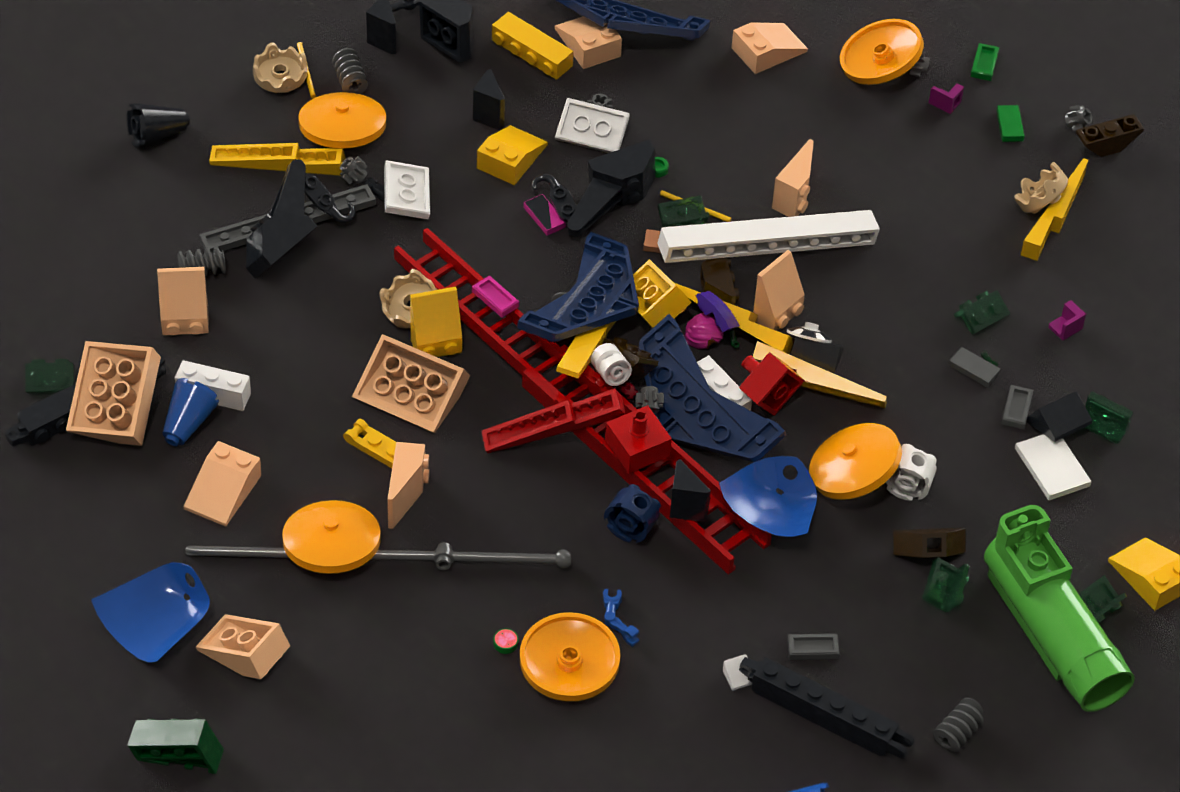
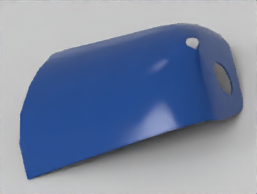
[719,456,817,537]
[91,562,210,663]

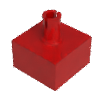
[739,352,805,416]
[605,405,672,474]

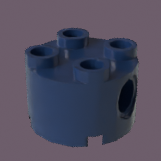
[604,484,661,543]

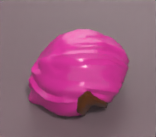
[684,313,724,349]

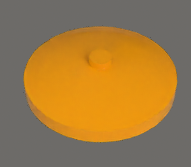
[840,19,924,85]
[299,92,386,148]
[809,423,902,499]
[282,500,381,573]
[520,612,620,701]

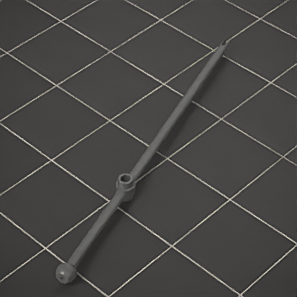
[185,542,571,570]

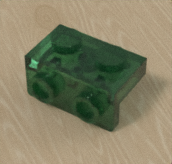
[657,195,710,227]
[954,290,1010,335]
[25,359,75,393]
[1085,391,1133,444]
[922,557,970,613]
[1078,575,1127,623]

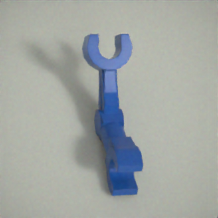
[603,589,639,647]

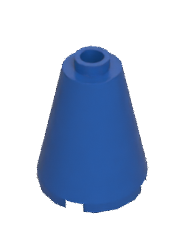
[162,378,219,446]

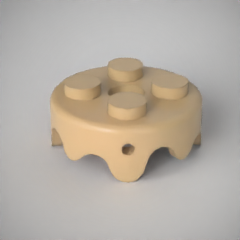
[253,43,307,93]
[1014,162,1068,214]
[380,269,437,328]

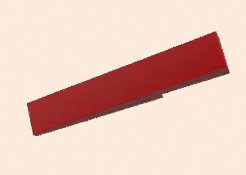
[482,388,626,453]

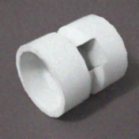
[591,343,632,386]

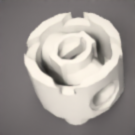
[886,444,937,501]

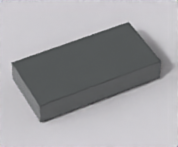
[949,347,1001,388]
[1001,385,1034,430]
[787,634,840,660]

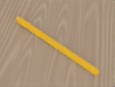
[297,42,316,98]
[660,190,732,222]

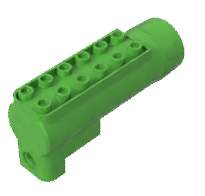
[984,505,1135,712]

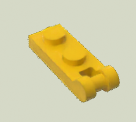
[343,419,396,468]

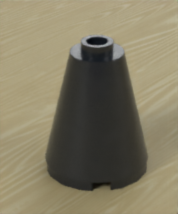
[126,103,190,147]

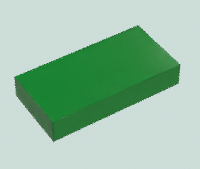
[970,43,1000,81]
[996,105,1025,142]

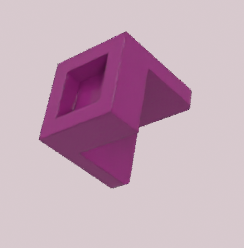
[929,83,964,114]
[1048,300,1086,341]

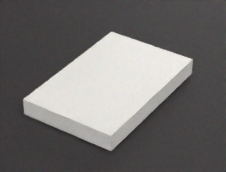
[555,98,630,153]
[384,160,430,219]
[1015,434,1091,500]

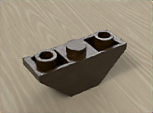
[1076,114,1144,157]
[700,257,739,305]
[603,337,659,381]
[893,527,966,558]

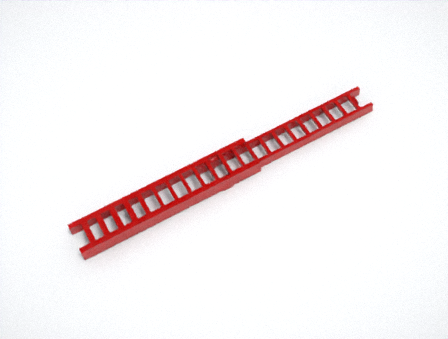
[394,228,772,575]

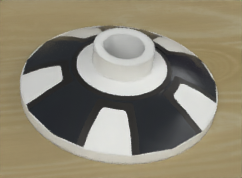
[787,322,832,343]

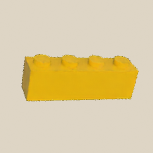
[492,12,574,80]

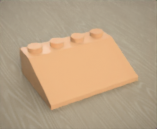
[352,334,470,433]
[66,341,161,446]

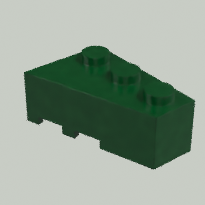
[127,718,224,774]

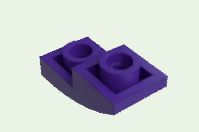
[695,291,740,333]

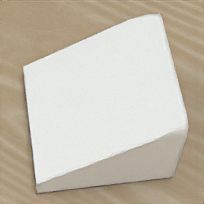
[723,654,752,691]

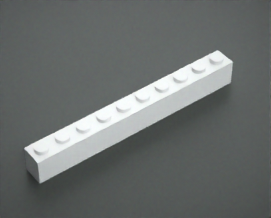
[657,210,880,263]

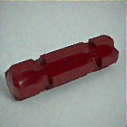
[615,381,638,399]

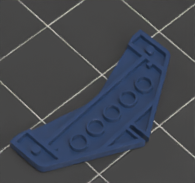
[556,0,711,41]
[517,232,639,342]
[639,314,787,462]

